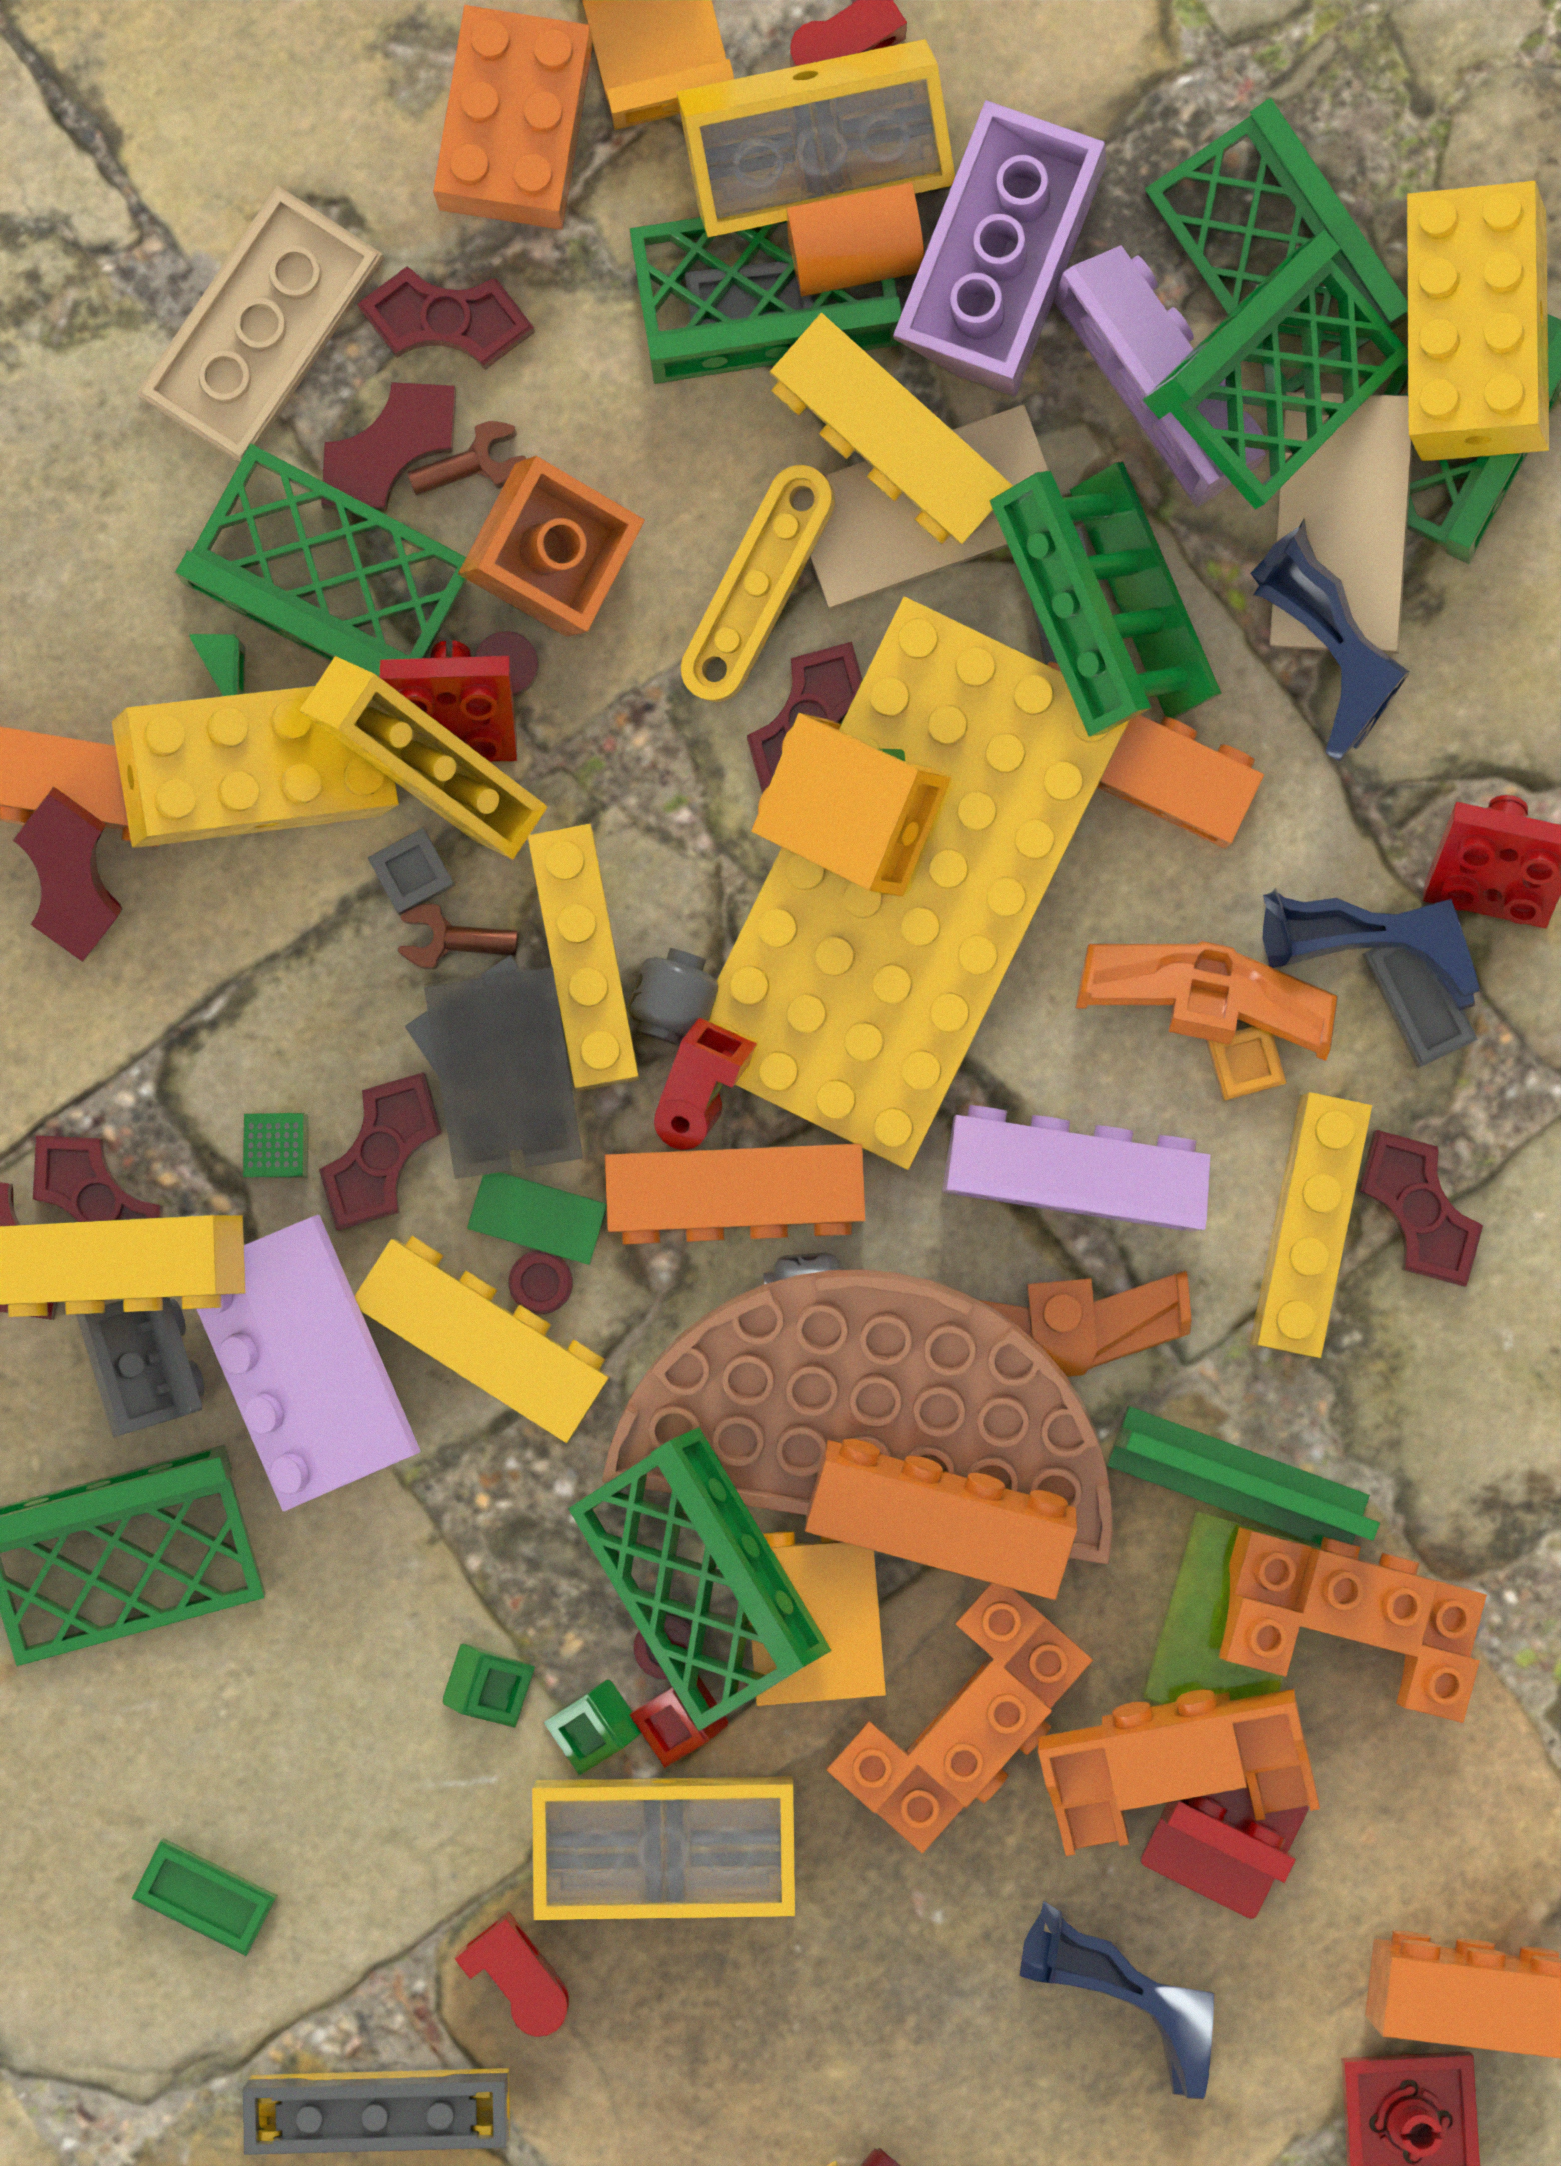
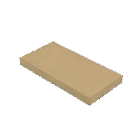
[137,185,384,463]
[1270,392,1413,653]
[793,404,1048,611]

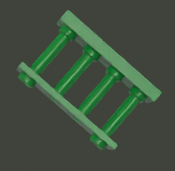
[989,461,1222,737]

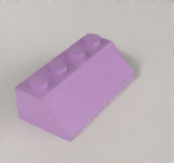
[893,100,1106,397]
[1054,245,1266,508]
[942,1105,1210,1232]
[197,1215,421,1512]

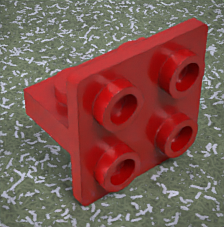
[1140,1779,1309,1919]

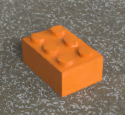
[433,5,593,230]
[1365,1930,1561,2059]

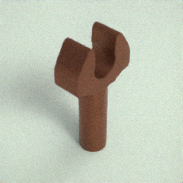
[407,421,526,495]
[398,904,518,969]

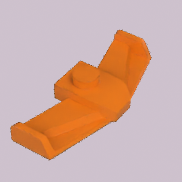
[1075,941,1338,1061]
[978,1270,1192,1377]

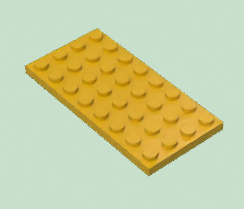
[709,596,1131,1170]

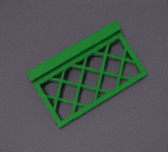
[1145,97,1408,395]
[629,217,903,384]
[1143,229,1408,510]
[1383,314,1561,564]
[175,443,467,677]
[1106,1406,1380,1545]
[568,1427,832,1731]
[0,1444,266,1667]

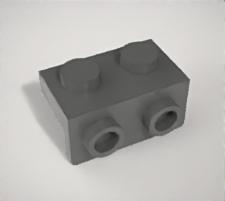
[76,1297,204,1438]

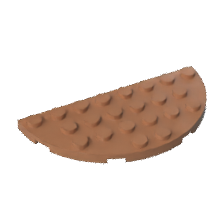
[602,1269,1112,1565]

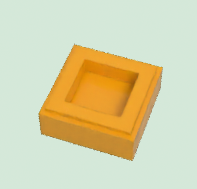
[1206,1026,1287,1101]

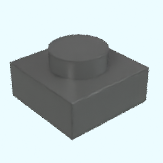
[367,827,456,916]

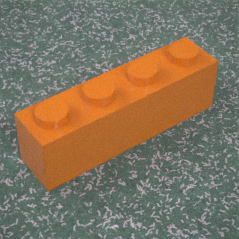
[1047,662,1265,849]
[0,726,159,847]
[605,1144,865,1245]
[805,1439,1077,1600]

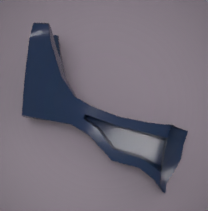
[1250,518,1410,762]
[1262,887,1480,1010]
[1019,1901,1214,2099]

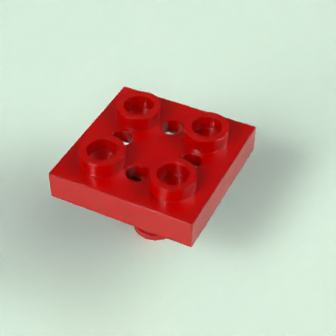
[379,640,517,762]
[1422,795,1561,929]
[1341,2051,1480,2166]

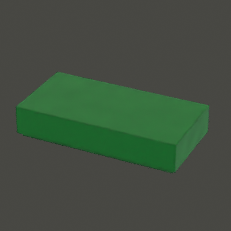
[467,1168,607,1265]
[131,1838,278,1956]

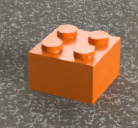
[458,456,645,637]

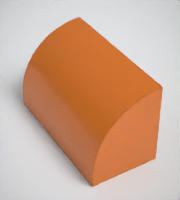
[786,182,924,297]

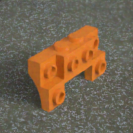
[1218,1527,1487,1723]
[826,1583,1093,1854]
[1038,1689,1320,1856]

